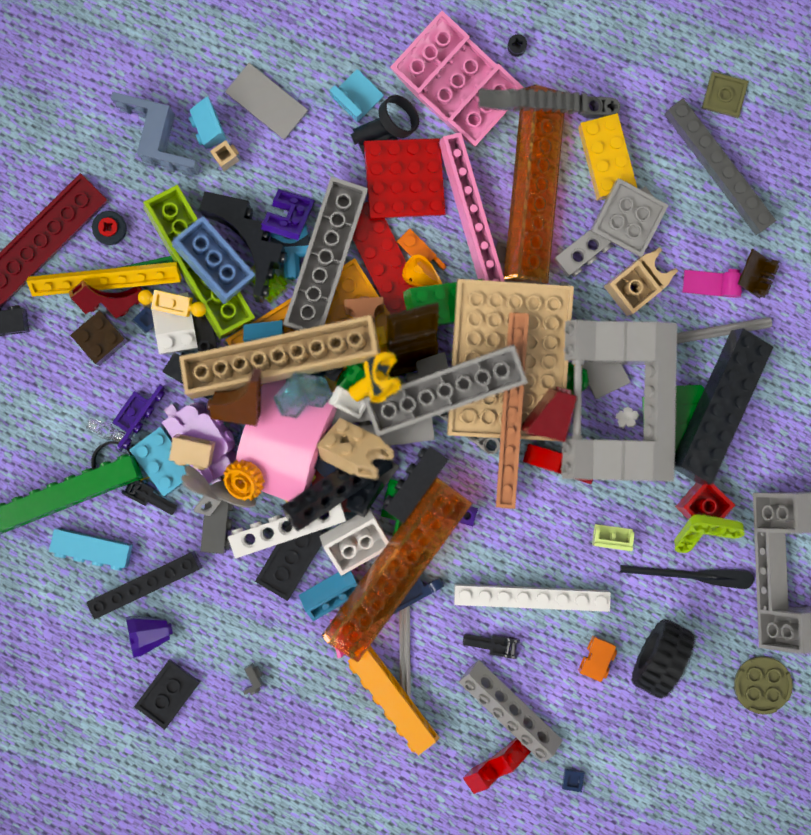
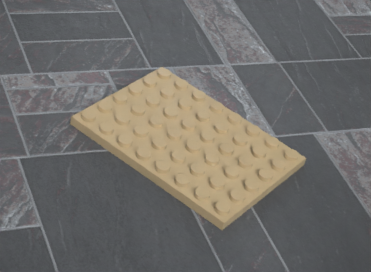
[447,279,574,441]

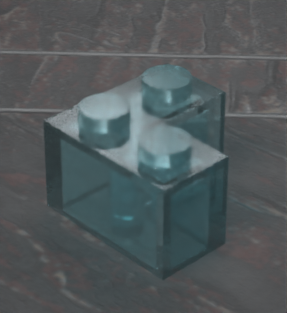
[273,372,333,418]

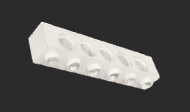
[228,503,347,559]

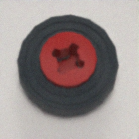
[92,211,127,245]

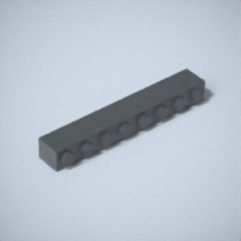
[664,98,776,235]

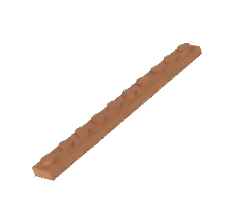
[496,312,529,509]

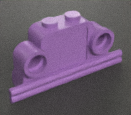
[162,402,237,484]

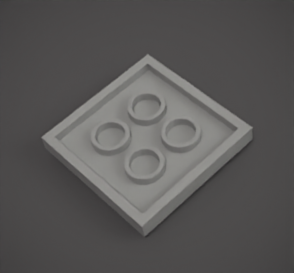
[590,178,669,257]

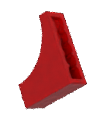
[523,444,593,484]

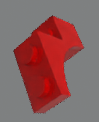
[463,738,531,794]

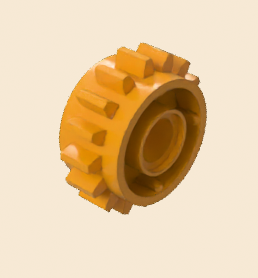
[223,459,265,501]

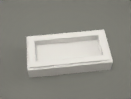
[328,386,366,419]

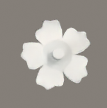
[615,407,639,429]

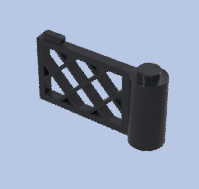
[350,118,398,159]

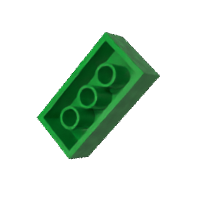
[403,279,482,326]

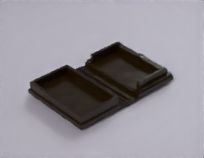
[387,302,439,377]

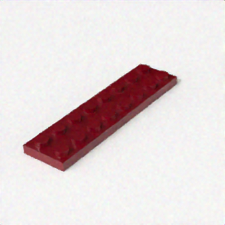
[0,173,109,308]

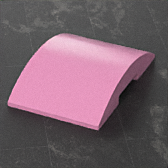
[390,11,526,147]
[236,379,337,501]

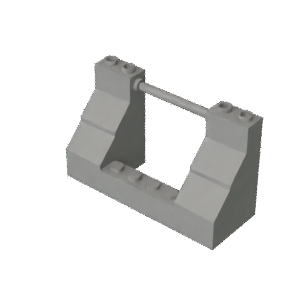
[561,320,677,481]
[753,491,811,654]

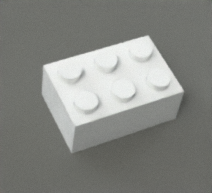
[319,509,392,576]

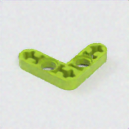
[674,515,745,553]

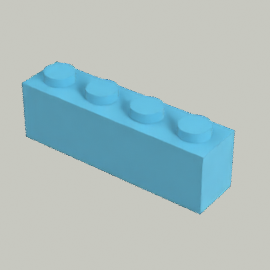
[49,528,133,571]

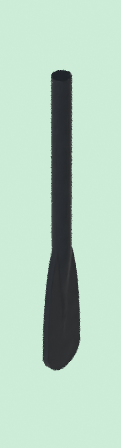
[620,565,754,589]

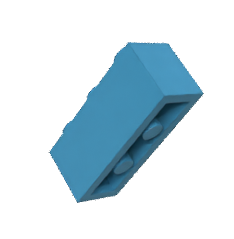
[298,571,363,621]

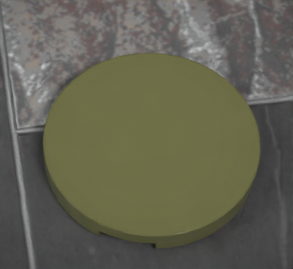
[734,656,793,715]

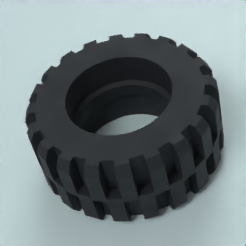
[632,619,695,698]

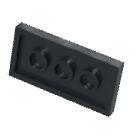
[255,523,324,601]

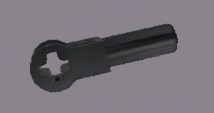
[121,480,177,515]
[463,634,520,659]

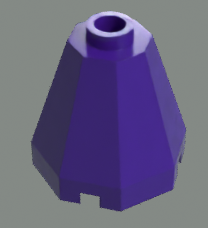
[126,615,173,658]

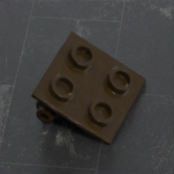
[738,249,779,299]

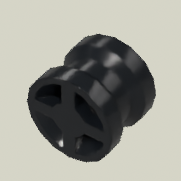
[507,34,527,57]

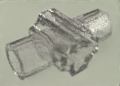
[86,418,126,442]

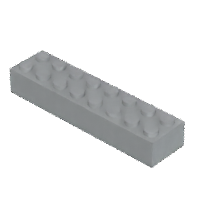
[283,176,368,331]
[364,344,527,436]

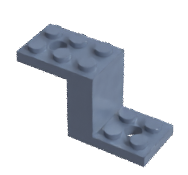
[111,92,201,177]

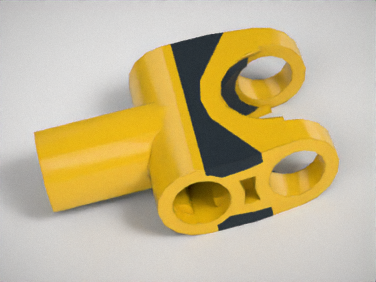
[349,352,401,403]

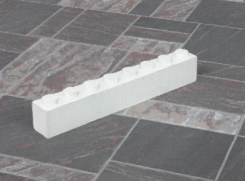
[454,584,611,612]

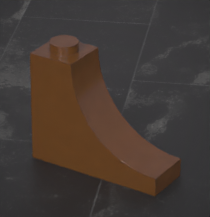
[207,368,262,426]

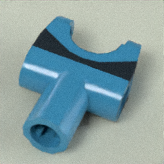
[271,223,310,279]

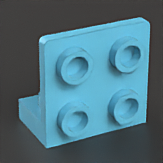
[329,69,383,123]

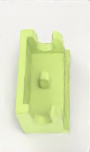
[592,524,634,551]

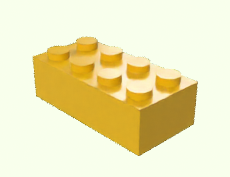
[578,113,637,201]

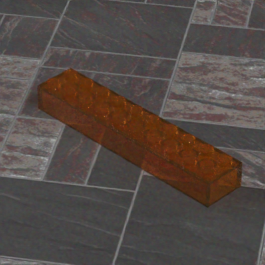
[504,84,565,284]
[322,477,473,662]

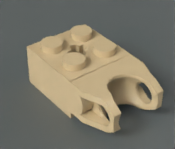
[604,247,678,316]
[317,418,394,479]

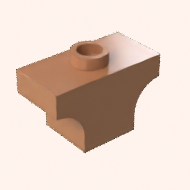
[344,296,384,321]

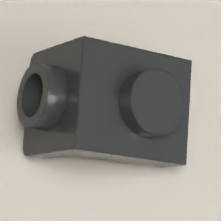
[243,663,263,695]

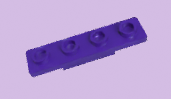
[112,384,165,452]

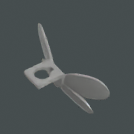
[181,465,256,516]

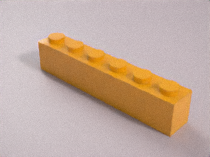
[348,644,440,755]

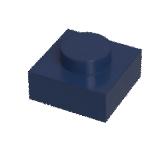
[132,306,154,334]
[562,768,584,792]

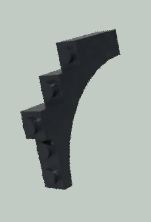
[199,191,287,303]

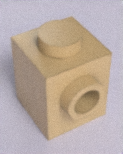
[210,140,239,171]

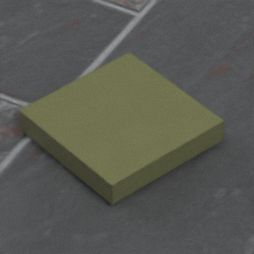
[701,71,749,118]

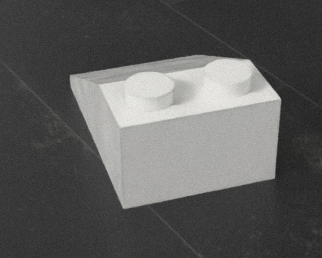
[151,292,198,355]

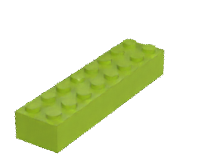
[143,185,255,340]

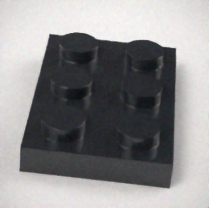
[134,659,200,730]

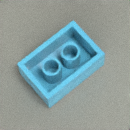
[129,427,190,496]

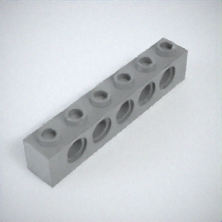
[554,186,654,278]
[459,660,563,763]

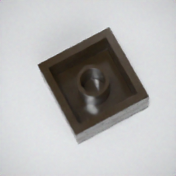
[70,310,129,366]

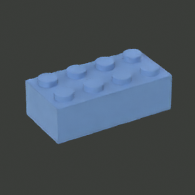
[172,216,255,304]

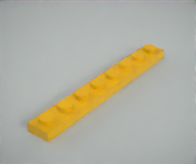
[26,262,182,297]

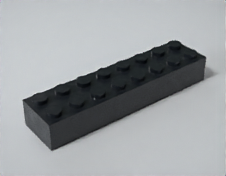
[674,328,774,485]

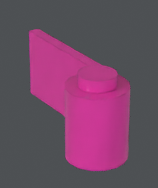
[682,269,742,298]

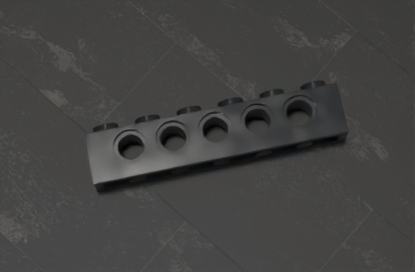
[281,452,393,532]
[86,551,203,620]

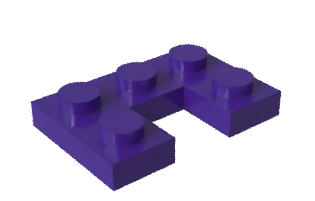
[261,189,315,240]

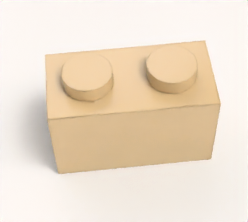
[169,434,215,470]

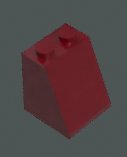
[521,386,577,442]

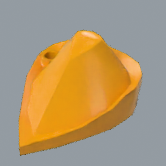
[402,254,442,287]

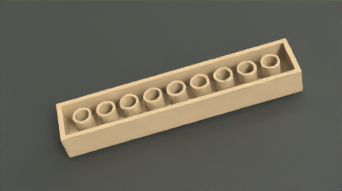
[179,315,380,399]

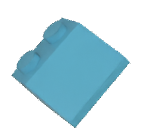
[189,97,227,149]

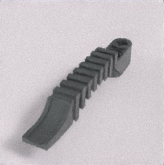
[478,89,620,119]

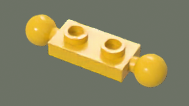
[138,290,206,317]

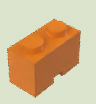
[578,635,617,682]

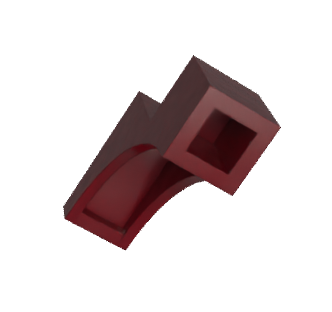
[68,280,143,319]

